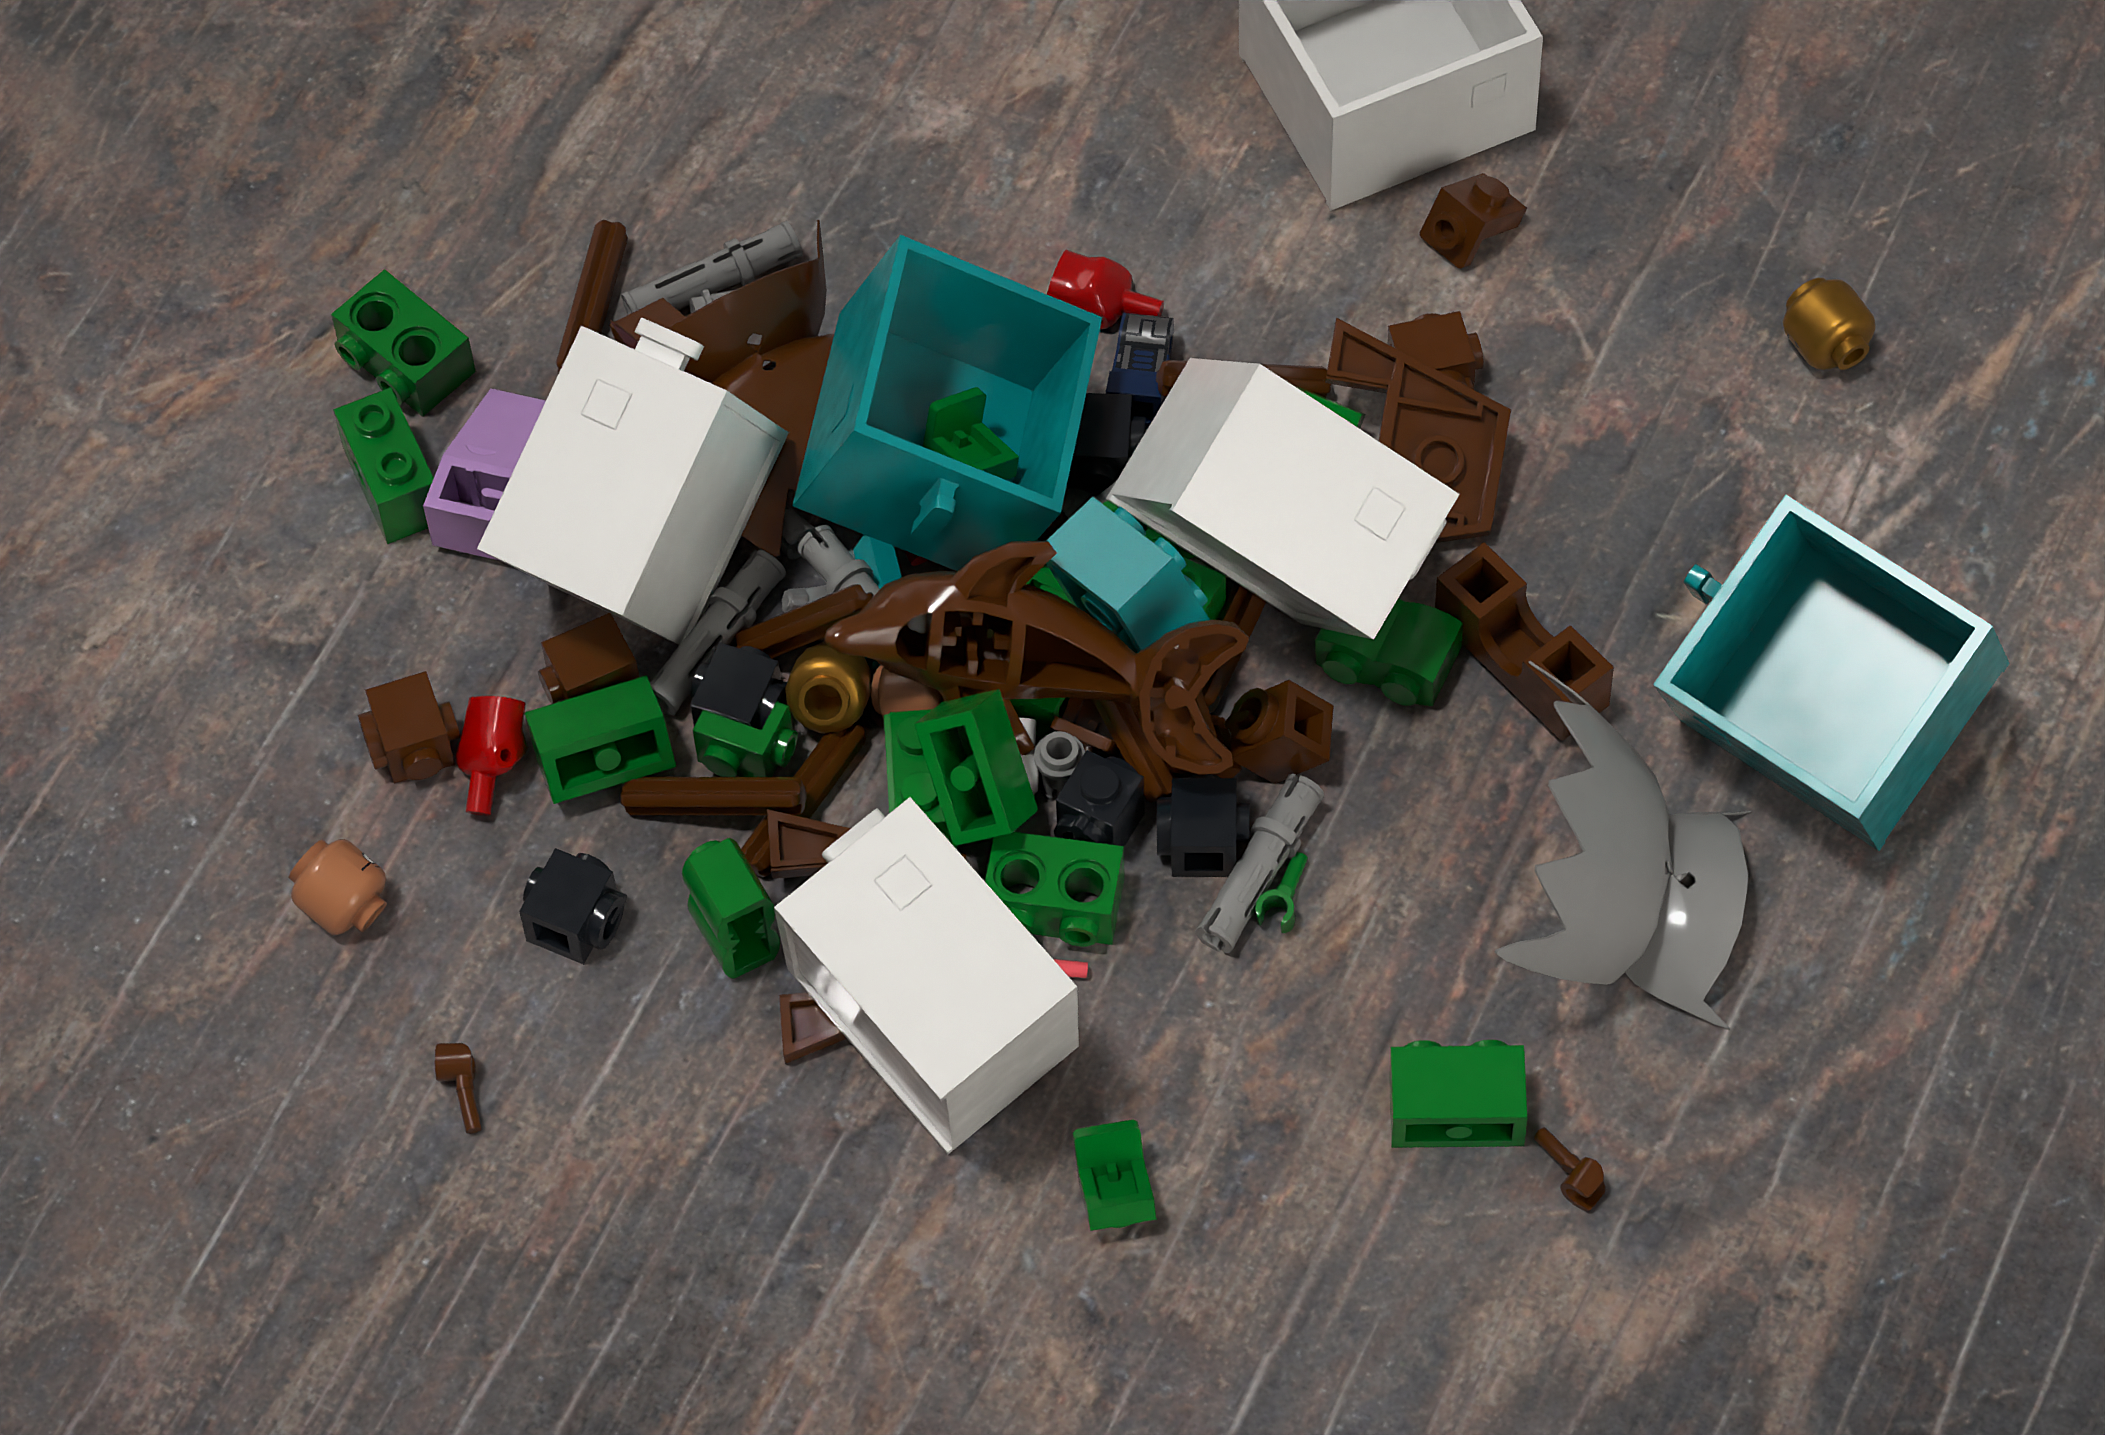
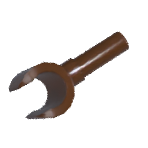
[435,1043,482,1134]
[1534,1127,1606,1211]

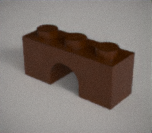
[1435,542,1614,742]

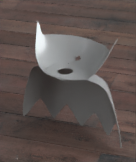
[1495,661,1751,1030]

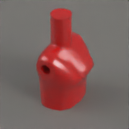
[1047,250,1164,329]
[456,696,528,816]

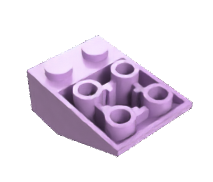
[423,388,546,561]

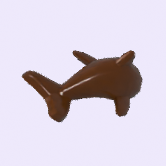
[825,541,1249,774]

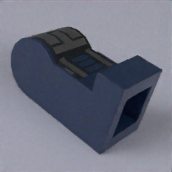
[1105,313,1174,429]

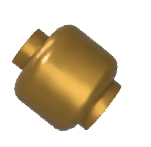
[1783,278,1876,370]
[786,642,873,733]

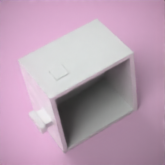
[1239,0,1543,211]
[477,317,789,645]
[1106,358,1459,640]
[774,797,1079,1155]

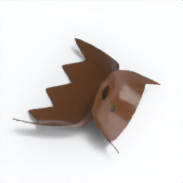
[610,220,834,557]

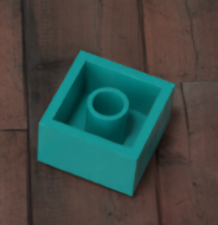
[1046,496,1210,653]

